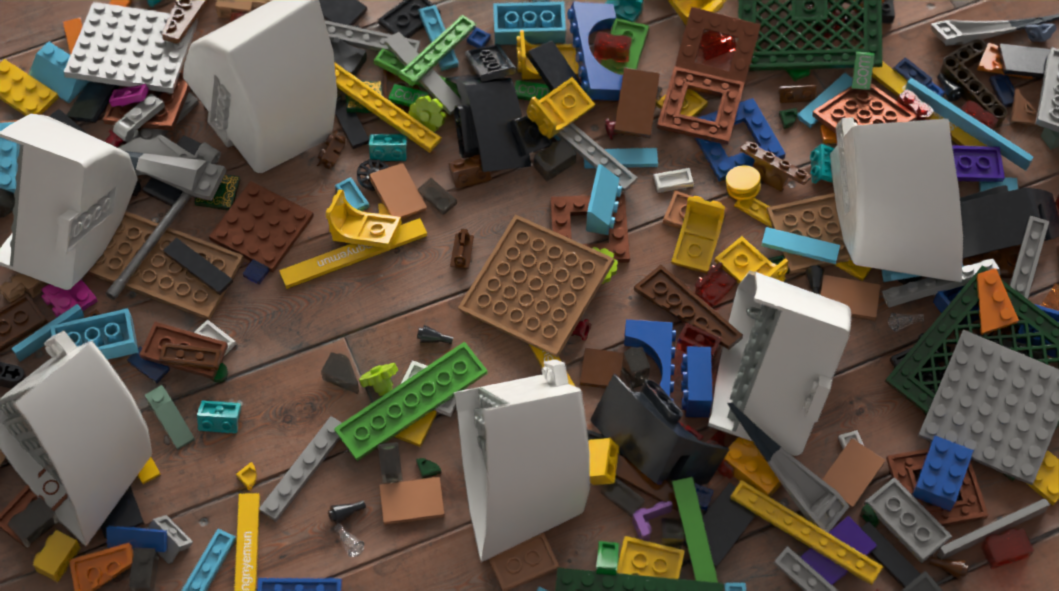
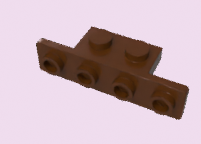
[740,142,811,191]

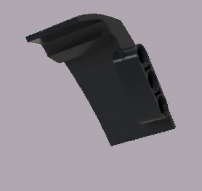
[445,74,531,172]
[960,185,1059,259]
[590,374,729,487]

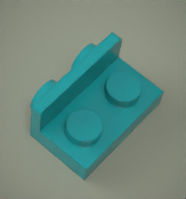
[605,0,644,22]
[369,134,407,161]
[810,144,835,184]
[197,401,241,433]

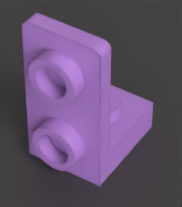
[632,501,672,541]

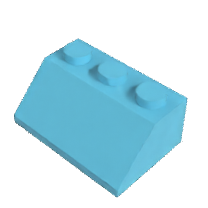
[29,41,88,104]
[586,164,622,235]

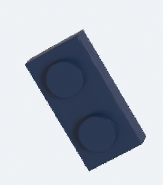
[893,57,933,86]

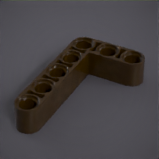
[940,39,1007,128]

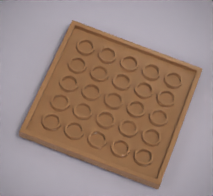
[458,214,615,358]

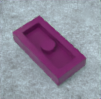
[109,84,149,107]

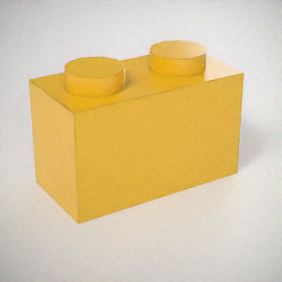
[588,438,619,485]
[33,530,81,582]

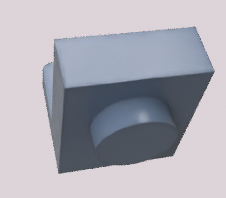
[1025,24,1057,42]

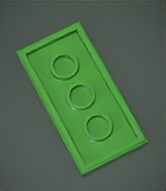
[601,18,649,75]

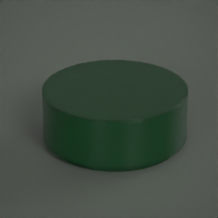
[211,363,228,383]

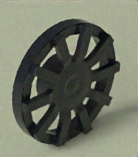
[357,159,389,191]

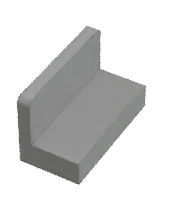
[148,515,193,564]

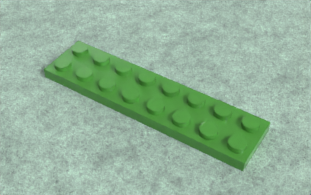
[334,342,488,461]

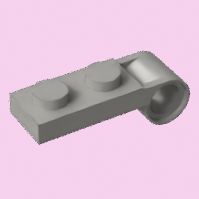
[113,94,165,143]

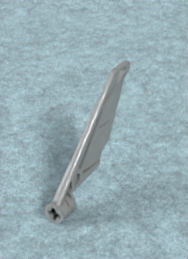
[119,135,221,175]

